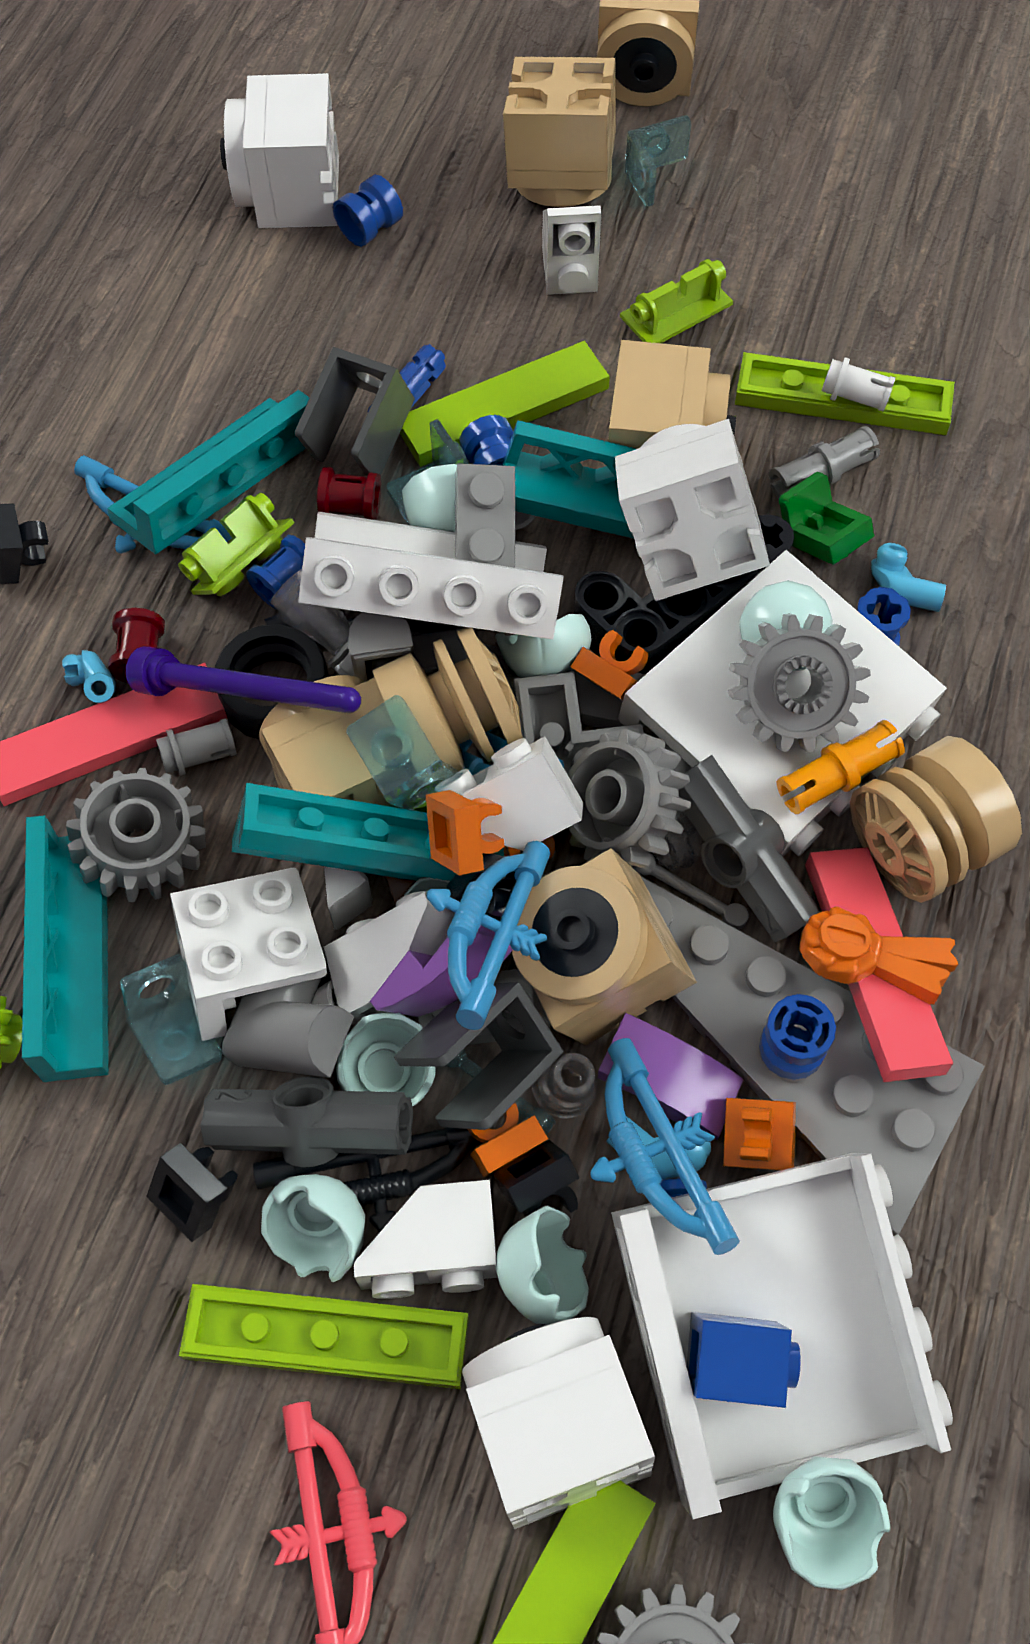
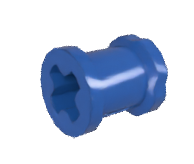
[246,535,305,610]
[857,587,911,646]

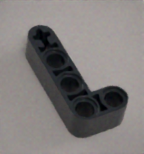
[574,514,794,674]

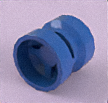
[332,174,403,247]
[459,415,523,466]
[759,994,836,1080]

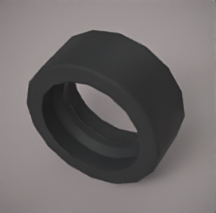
[215,624,329,740]

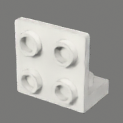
[170,868,327,1041]

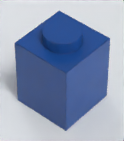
[686,1312,801,1408]

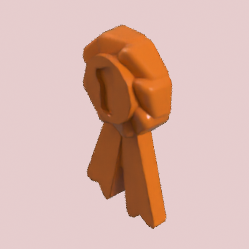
[799,906,958,1005]

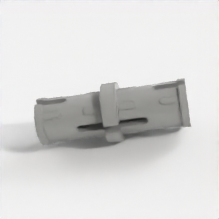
[769,426,880,499]

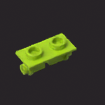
[620,259,733,343]
[178,493,295,596]

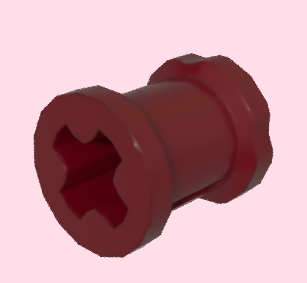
[317,467,381,520]
[108,608,165,683]

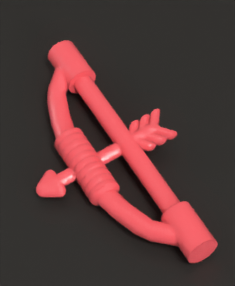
[269,1401,407,1644]

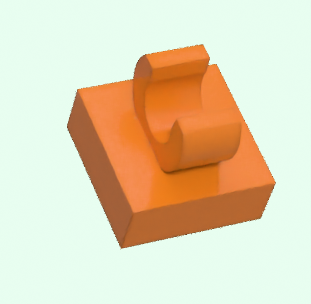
[570,630,648,701]
[426,790,504,876]
[723,1098,796,1170]
[468,1103,548,1178]

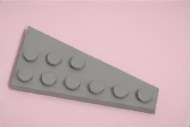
[641,877,985,1236]

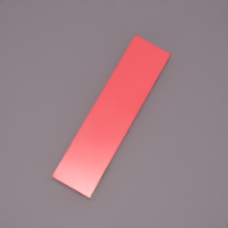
[0,663,228,806]
[805,847,953,1082]

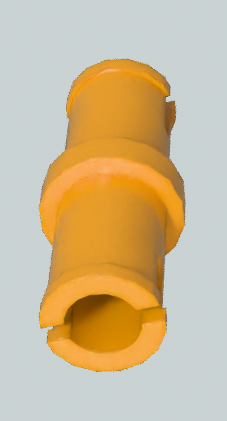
[776,720,905,814]

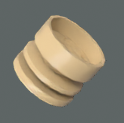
[372,627,523,790]
[850,736,1022,903]

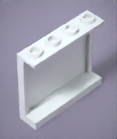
[298,512,564,639]
[618,550,947,857]
[611,1153,953,1519]

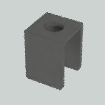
[295,347,415,476]
[394,982,564,1130]

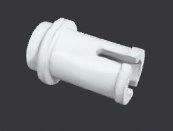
[822,357,895,412]

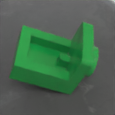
[779,472,875,565]

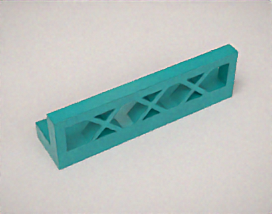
[107,390,310,555]
[503,420,636,538]
[231,783,504,881]
[22,815,109,1082]

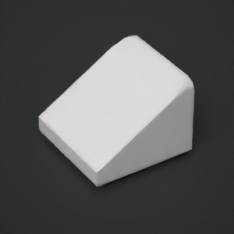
[324,866,373,930]

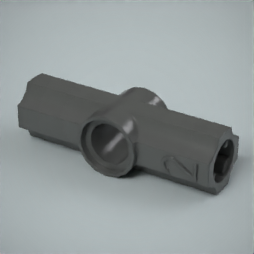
[678,755,819,943]
[200,1076,414,1167]

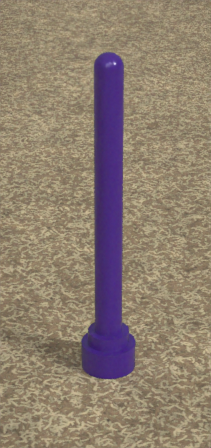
[126,646,361,713]

